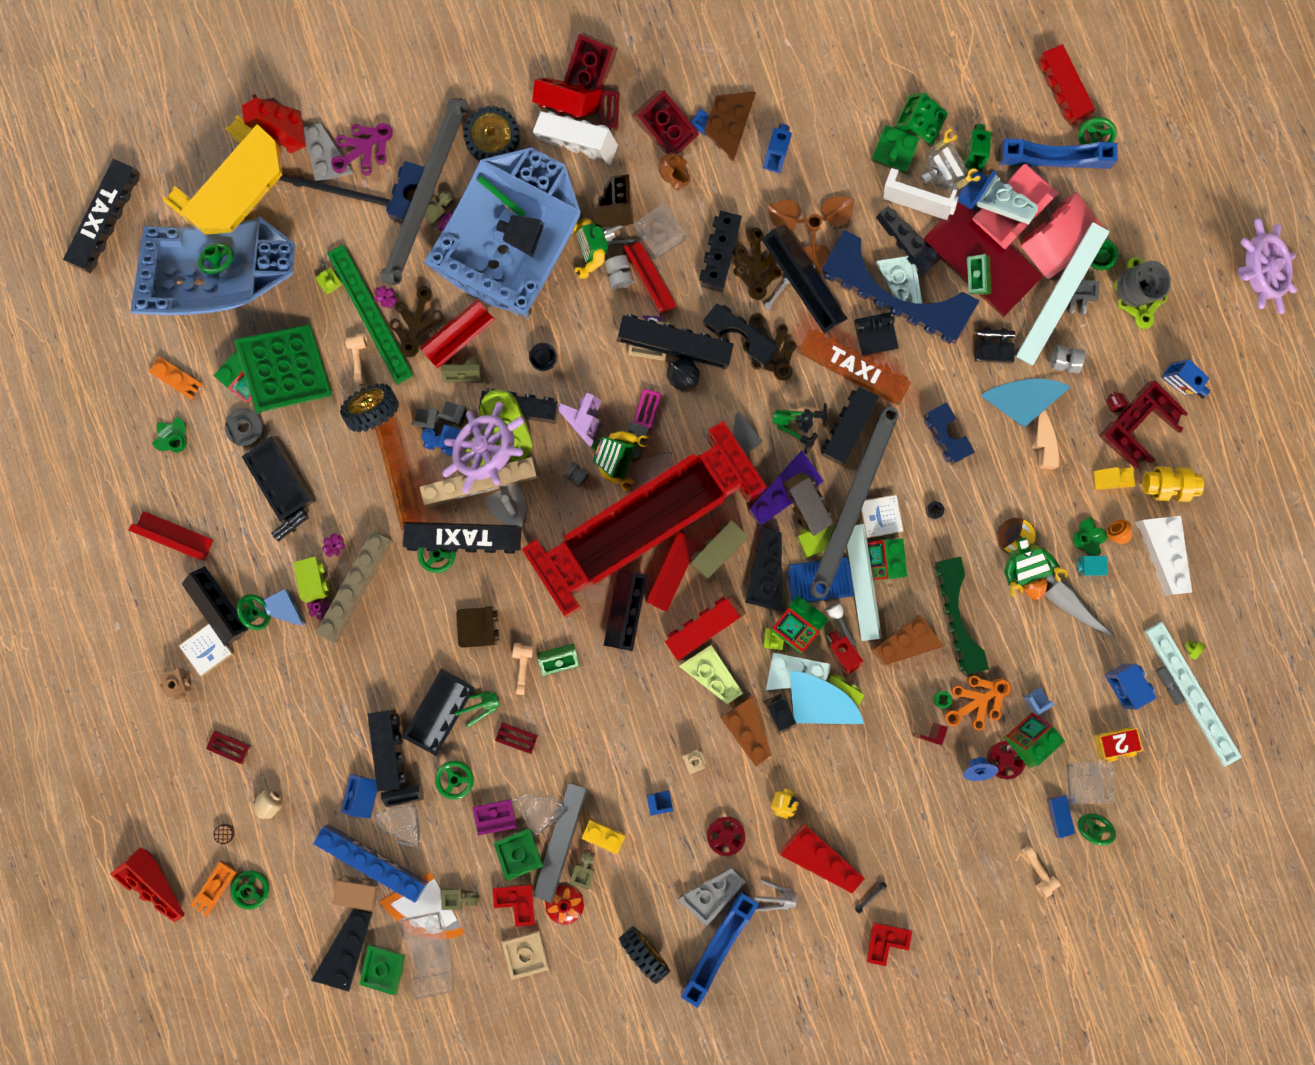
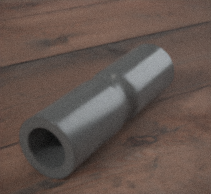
[1156,666,1186,705]

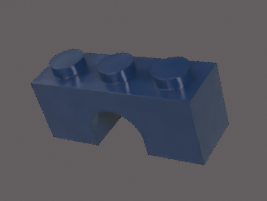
[386,161,425,223]
[924,402,975,465]

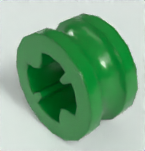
[933,691,952,709]

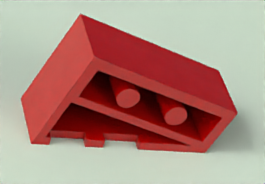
[532,77,602,118]
[241,98,306,154]

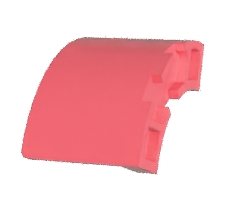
[972,164,1059,249]
[1021,192,1103,279]

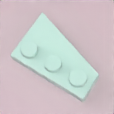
[876,256,923,304]

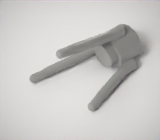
[602,226,645,246]
[754,880,797,911]

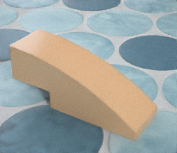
[1032,411,1059,469]

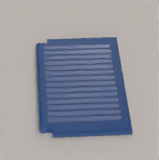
[787,557,855,602]

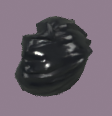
[667,359,700,391]

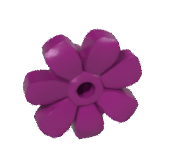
[437,211,454,231]
[374,285,397,309]
[322,533,345,557]
[307,597,332,620]

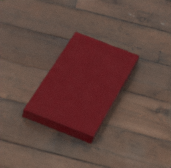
[923,202,1043,318]

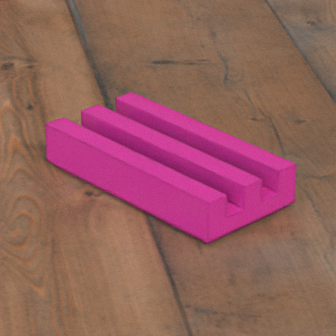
[634,388,662,430]

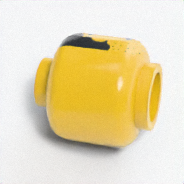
[771,788,799,819]

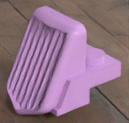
[558,393,602,446]

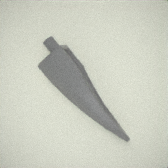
[1044,575,1112,635]

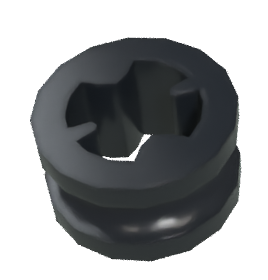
[926,501,945,519]

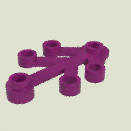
[331,123,393,176]

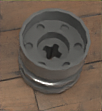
[1117,260,1171,307]

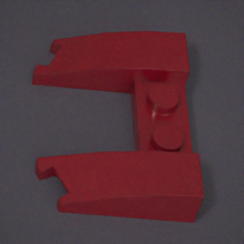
[1099,380,1188,468]

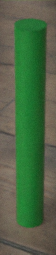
[477,176,527,217]

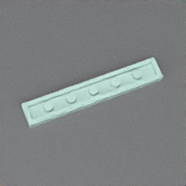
[847,524,882,641]

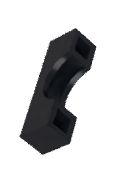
[703,303,778,369]

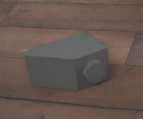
[733,412,763,456]

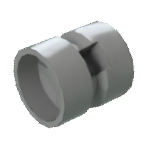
[604,255,634,289]
[1051,345,1085,374]

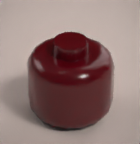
[1106,392,1128,413]

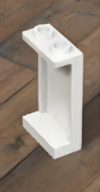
[883,168,959,220]

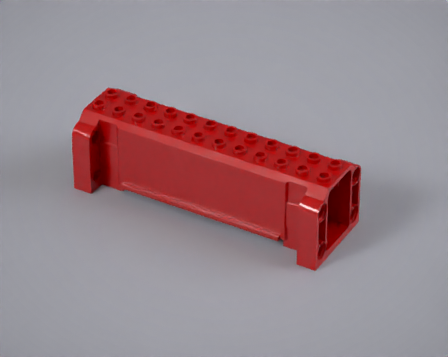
[522,421,766,618]

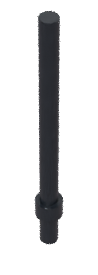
[279,173,390,206]

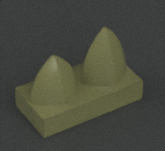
[441,354,482,382]

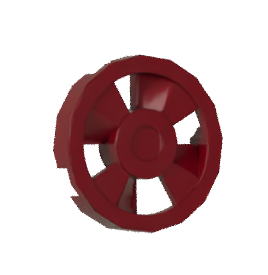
[986,740,1026,780]
[707,817,746,856]

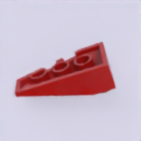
[110,847,185,922]

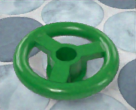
[1078,117,1117,145]
[198,243,234,274]
[417,548,456,573]
[237,594,271,631]
[435,760,474,800]
[1077,813,1116,846]
[230,870,269,910]

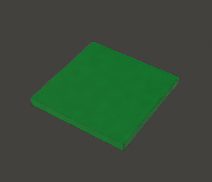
[234,324,332,414]

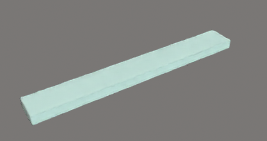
[1015,222,1110,366]
[1144,622,1242,767]

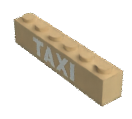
[420,457,538,508]

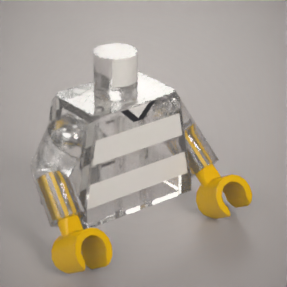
[920,129,980,190]

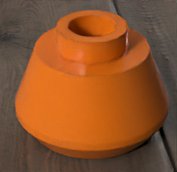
[1106,520,1133,544]
[1022,578,1048,600]

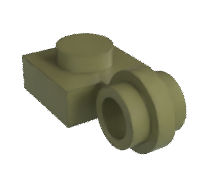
[424,191,454,226]
[570,849,596,890]
[441,889,480,910]

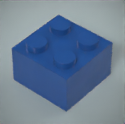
[1104,664,1156,710]

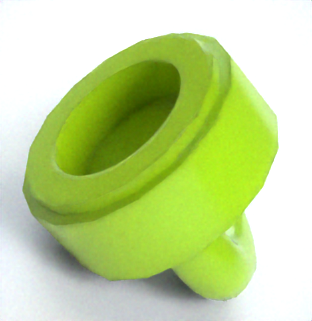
[1185,641,1206,660]

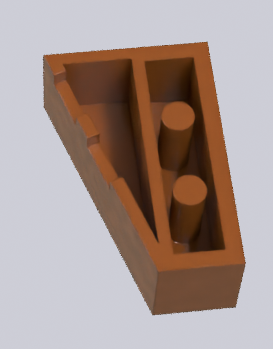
[871,615,944,665]
[720,695,771,766]

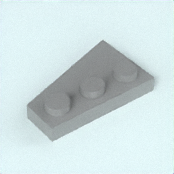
[303,123,353,182]
[677,868,746,926]

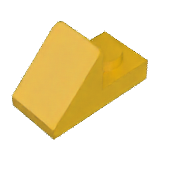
[1093,467,1135,490]

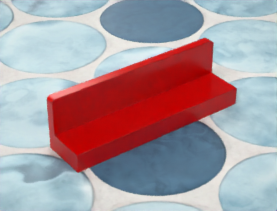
[623,241,676,316]
[419,299,495,368]
[128,511,213,561]
[646,532,698,612]

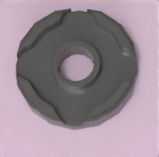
[224,408,264,447]

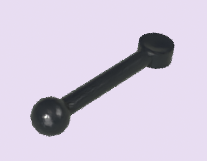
[855,882,887,913]

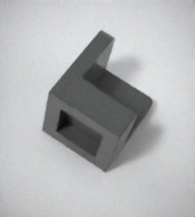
[438,401,468,427]
[411,409,439,432]

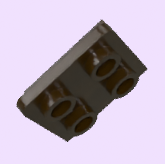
[456,606,500,648]

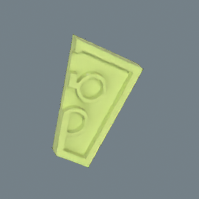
[679,645,743,704]

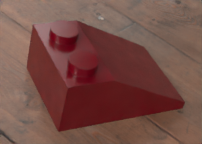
[564,33,618,91]
[631,90,699,155]

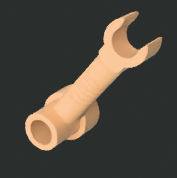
[345,333,368,385]
[512,643,533,695]
[1021,846,1060,899]

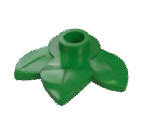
[152,417,187,453]
[1072,518,1107,556]

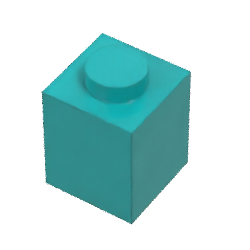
[1076,556,1108,577]

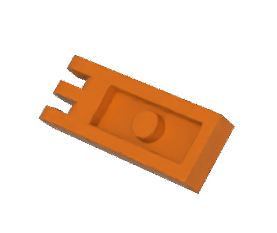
[149,356,203,400]
[190,861,238,917]

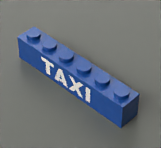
[313,824,429,903]

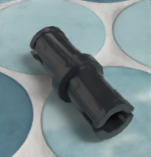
[271,509,309,542]

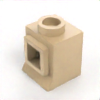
[682,747,707,774]

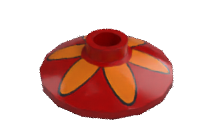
[545,885,584,925]

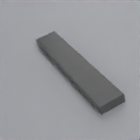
[533,783,588,903]

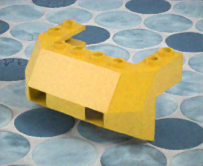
[162,115,282,235]

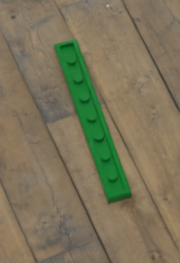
[327,244,414,385]

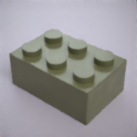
[690,520,748,581]

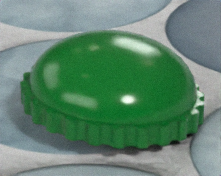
[1090,239,1119,271]

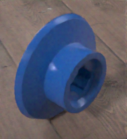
[963,758,998,781]

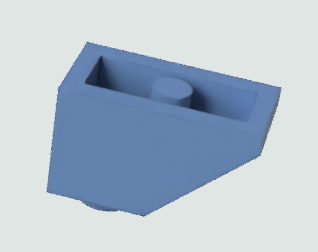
[264,589,306,626]

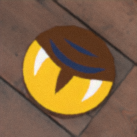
[997,518,1036,554]

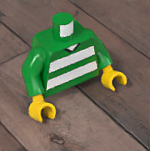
[1004,537,1068,597]

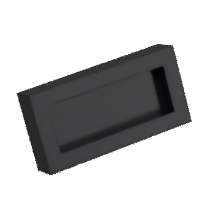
[380,785,424,807]

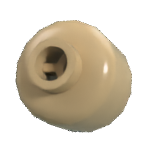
[253,790,283,819]

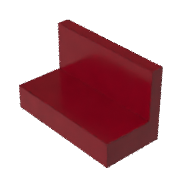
[913,723,948,746]

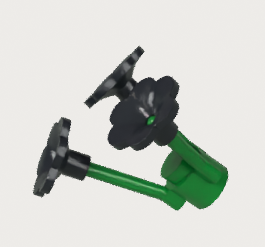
[772,403,827,454]

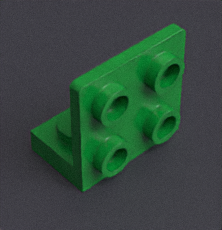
[894,92,948,145]

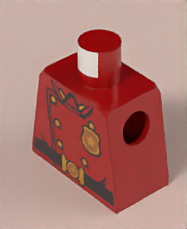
[826,630,864,677]

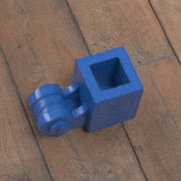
[421,425,461,456]

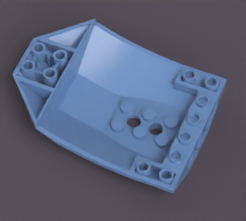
[424,147,581,316]
[130,215,295,315]

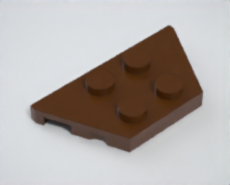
[704,92,756,161]

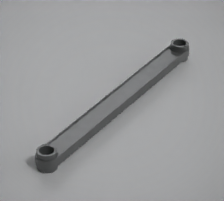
[381,98,468,285]
[810,407,898,598]

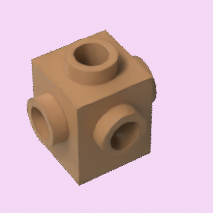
[160,668,192,699]

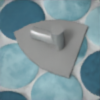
[484,483,526,527]

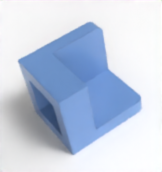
[1023,687,1055,715]

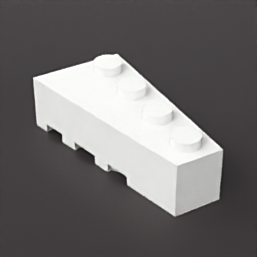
[533,111,618,166]
[1135,516,1192,595]

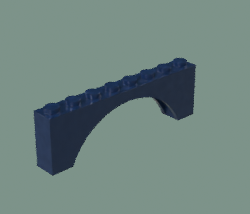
[822,229,980,344]

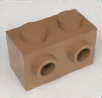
[332,876,379,911]

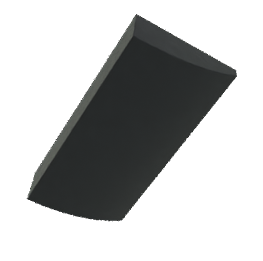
[241,436,316,521]
[402,668,475,756]

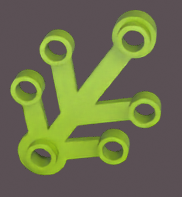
[1114,257,1167,329]

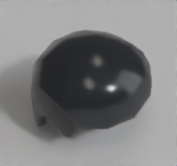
[529,342,558,372]

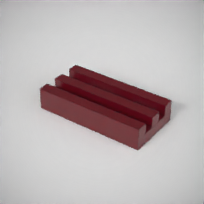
[599,91,620,130]
[495,722,538,754]
[206,731,251,764]

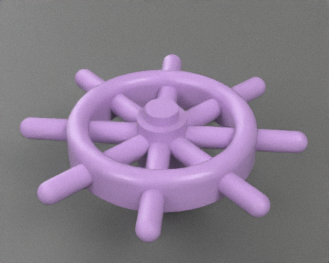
[1238,218,1297,314]
[442,401,524,493]

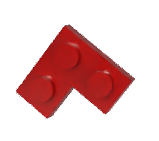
[493,884,535,927]
[866,922,913,966]

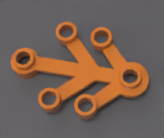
[944,676,1011,731]

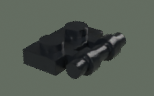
[975,327,1016,363]

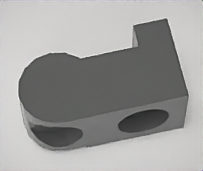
[628,422,649,461]

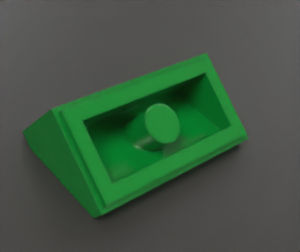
[967,254,991,295]
[537,643,580,676]

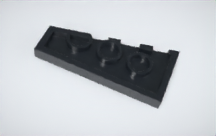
[876,206,941,277]
[745,528,782,612]
[311,908,373,992]

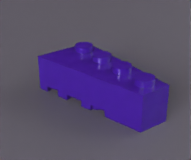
[748,450,824,527]

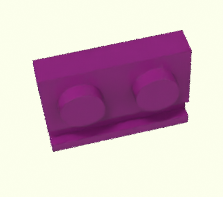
[472,799,517,835]

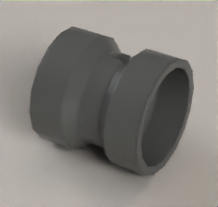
[563,461,589,488]

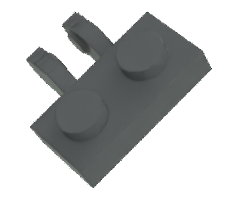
[1068,280,1100,315]

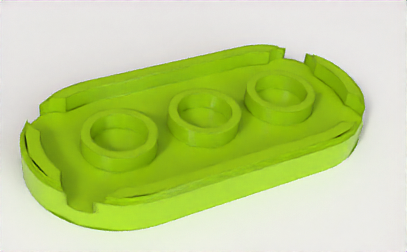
[480,390,533,462]

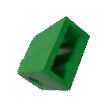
[963,124,991,172]

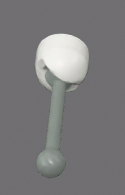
[827,603,857,648]

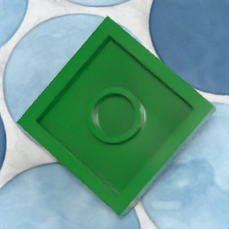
[871,125,920,174]
[493,828,544,881]
[359,944,406,995]

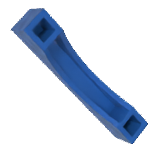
[999,139,1118,169]
[680,890,759,1008]

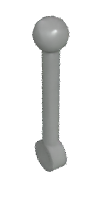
[764,277,790,310]

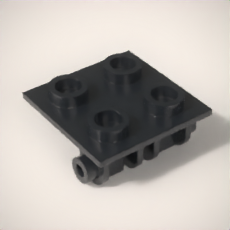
[854,312,899,356]

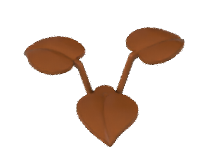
[768,196,855,276]

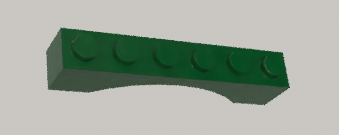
[933,556,989,675]

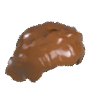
[658,152,691,191]

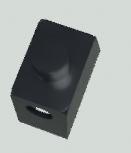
[496,215,545,257]
[763,693,797,735]

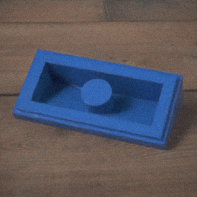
[1047,795,1075,838]

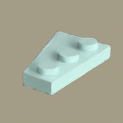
[977,175,1038,224]
[766,653,831,691]

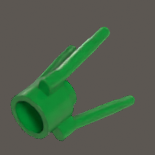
[454,691,500,728]

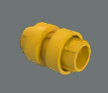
[1142,466,1204,502]

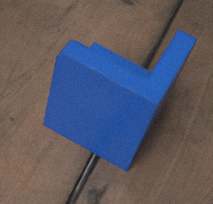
[647,790,673,816]

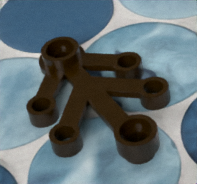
[733,228,782,300]
[390,286,443,358]
[743,313,797,381]

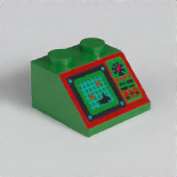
[213,350,252,404]
[867,538,908,581]
[771,595,829,654]
[1004,713,1065,768]

